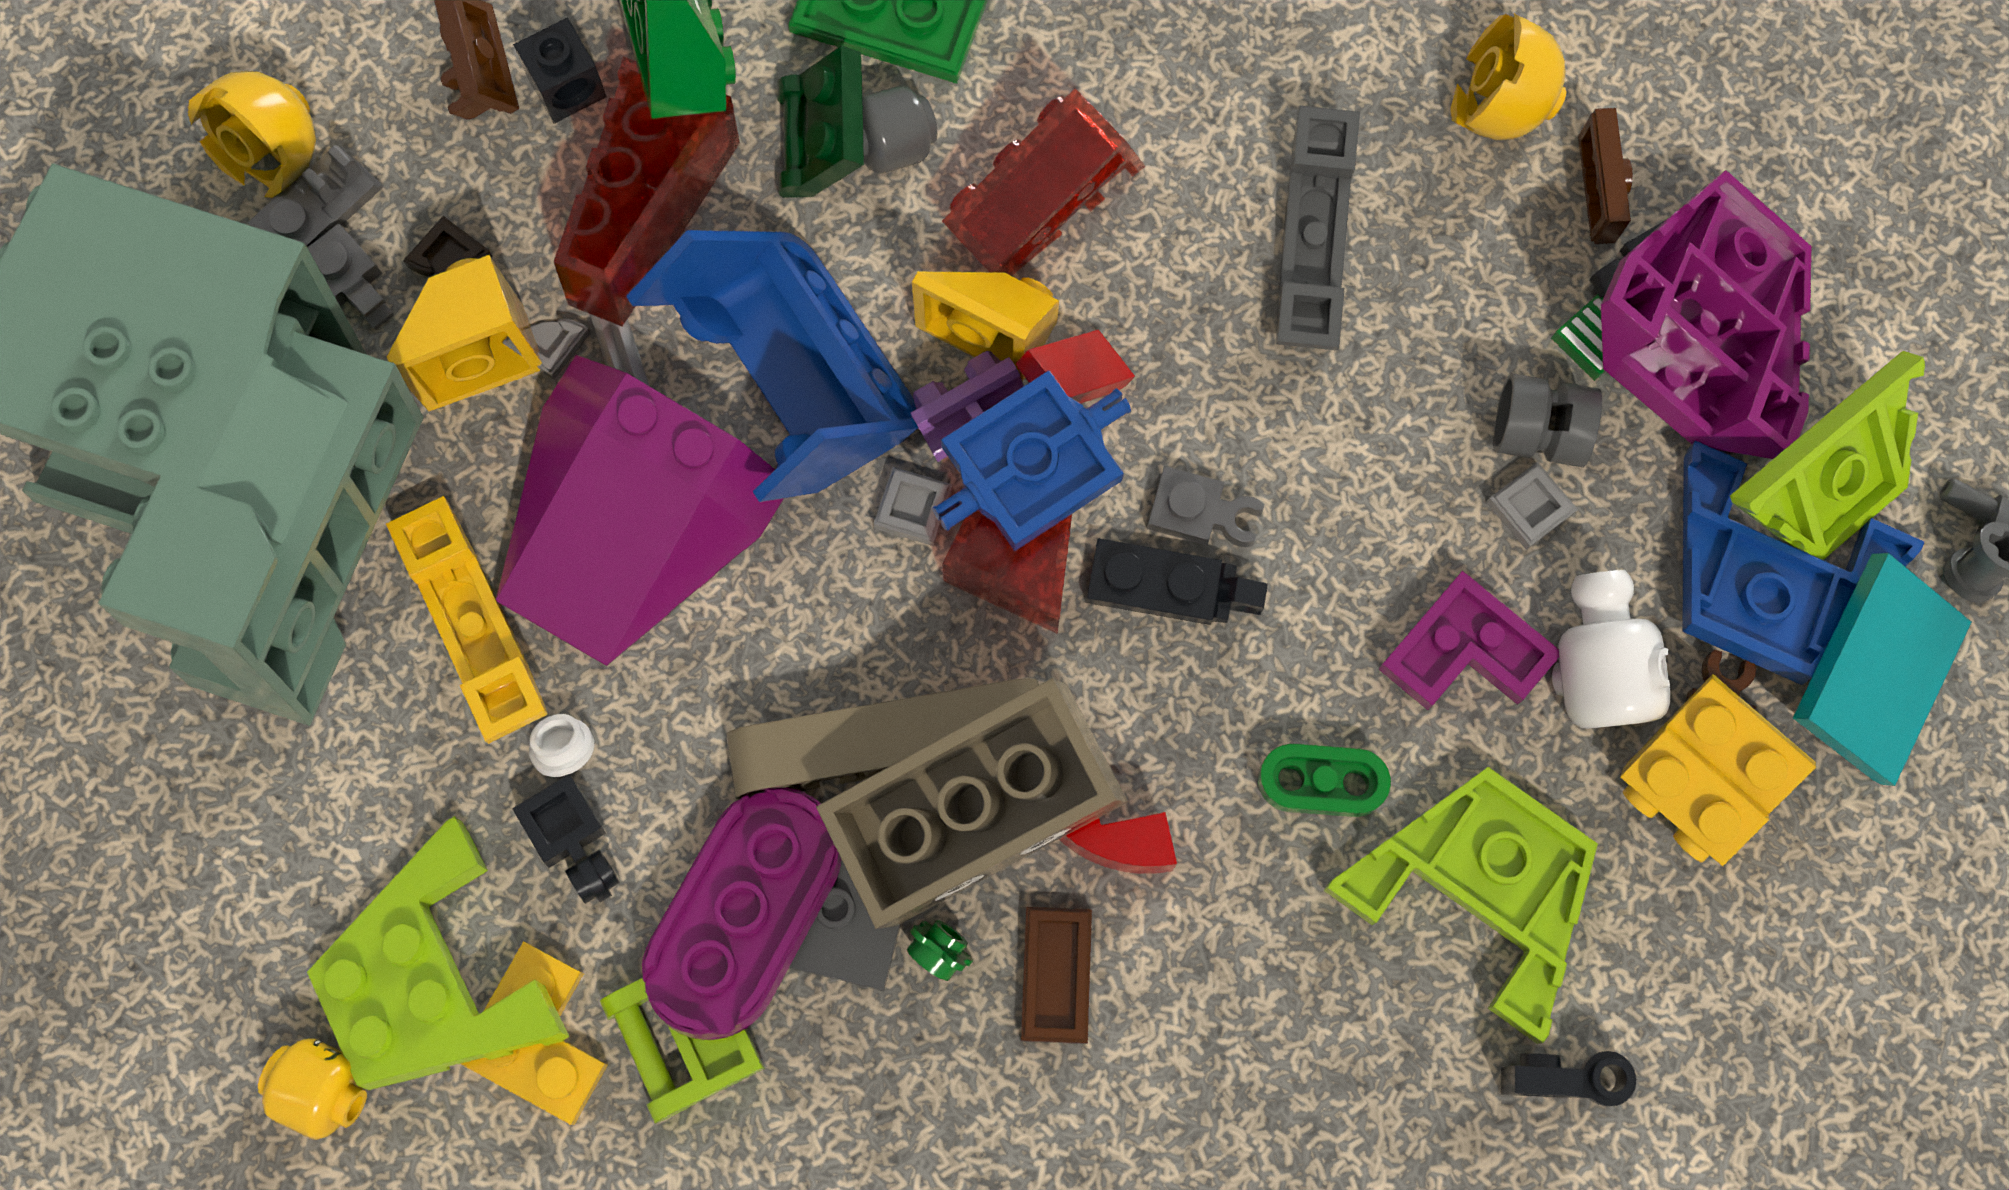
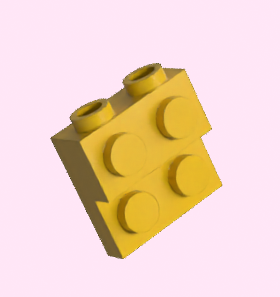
[1620,674,1816,867]

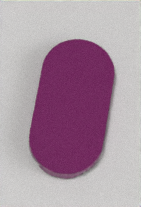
[642,787,842,1040]

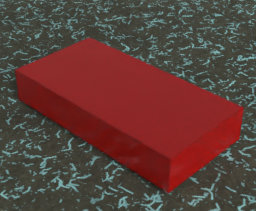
[1016,329,1135,404]

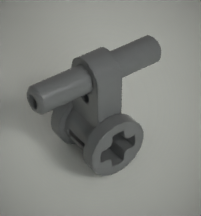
[1940,478,2009,603]

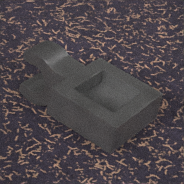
[307,223,394,330]

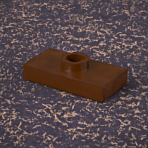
[1578,108,1633,244]

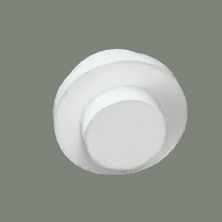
[529,714,594,777]

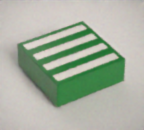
[1551,294,1606,381]

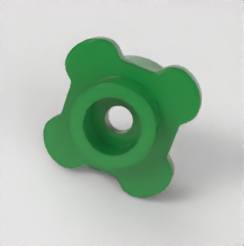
[907,920,973,981]

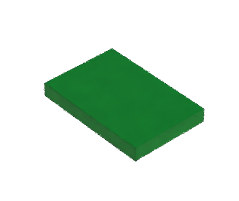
[788,0,988,84]

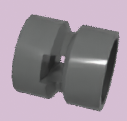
[1493,373,1602,468]

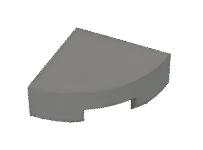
[502,319,591,380]

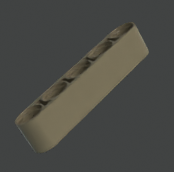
[726,678,1039,800]

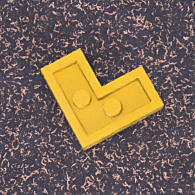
[460,941,608,1125]

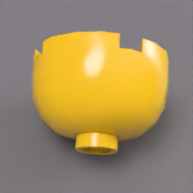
[1450,13,1566,140]
[188,71,316,198]

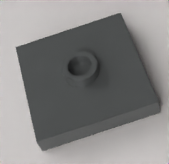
[789,861,901,992]

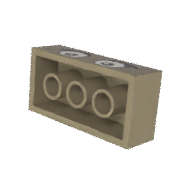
[816,678,1128,929]

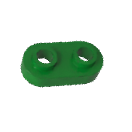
[1258,744,1391,817]

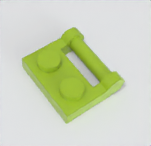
[600,978,765,1124]

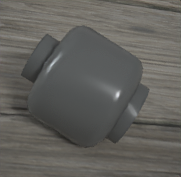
[862,86,938,173]

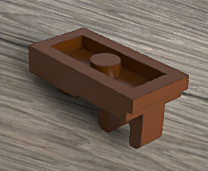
[434,0,520,120]

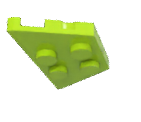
[1730,351,1925,560]

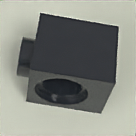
[513,17,607,124]

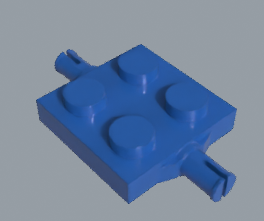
[932,370,1131,551]

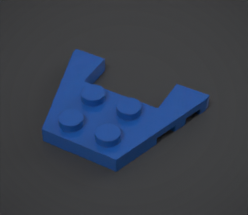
[1682,440,1925,685]

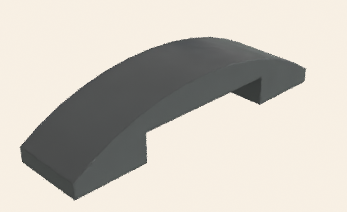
[1276,105,1360,351]

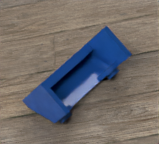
[626,230,918,502]

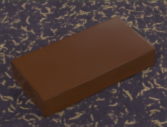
[1021,907,1092,1044]

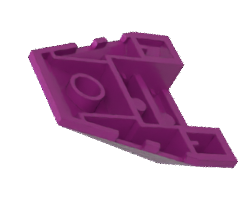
[1601,170,1812,459]
[496,355,784,666]

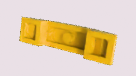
[386,496,548,744]

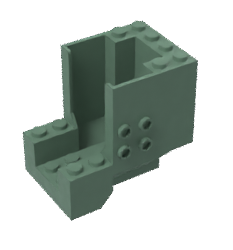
[0,163,424,726]

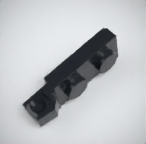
[1086,538,1268,625]

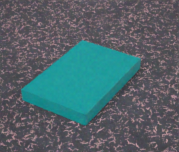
[1793,553,1972,786]

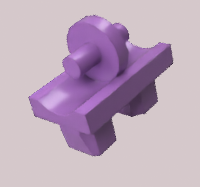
[911,350,1024,462]

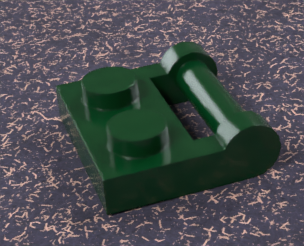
[777,45,864,198]

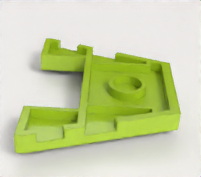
[1323,767,1598,1044]
[307,816,570,1090]

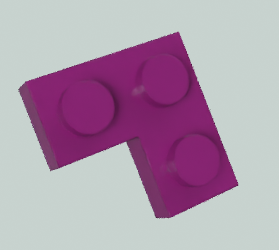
[1378,571,1560,710]

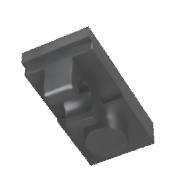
[247,145,383,247]

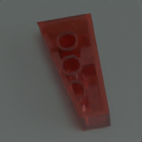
[553,56,740,327]

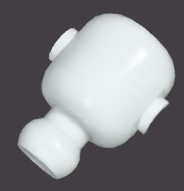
[1552,570,1670,729]

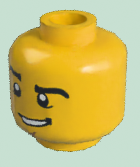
[258,1038,367,1140]

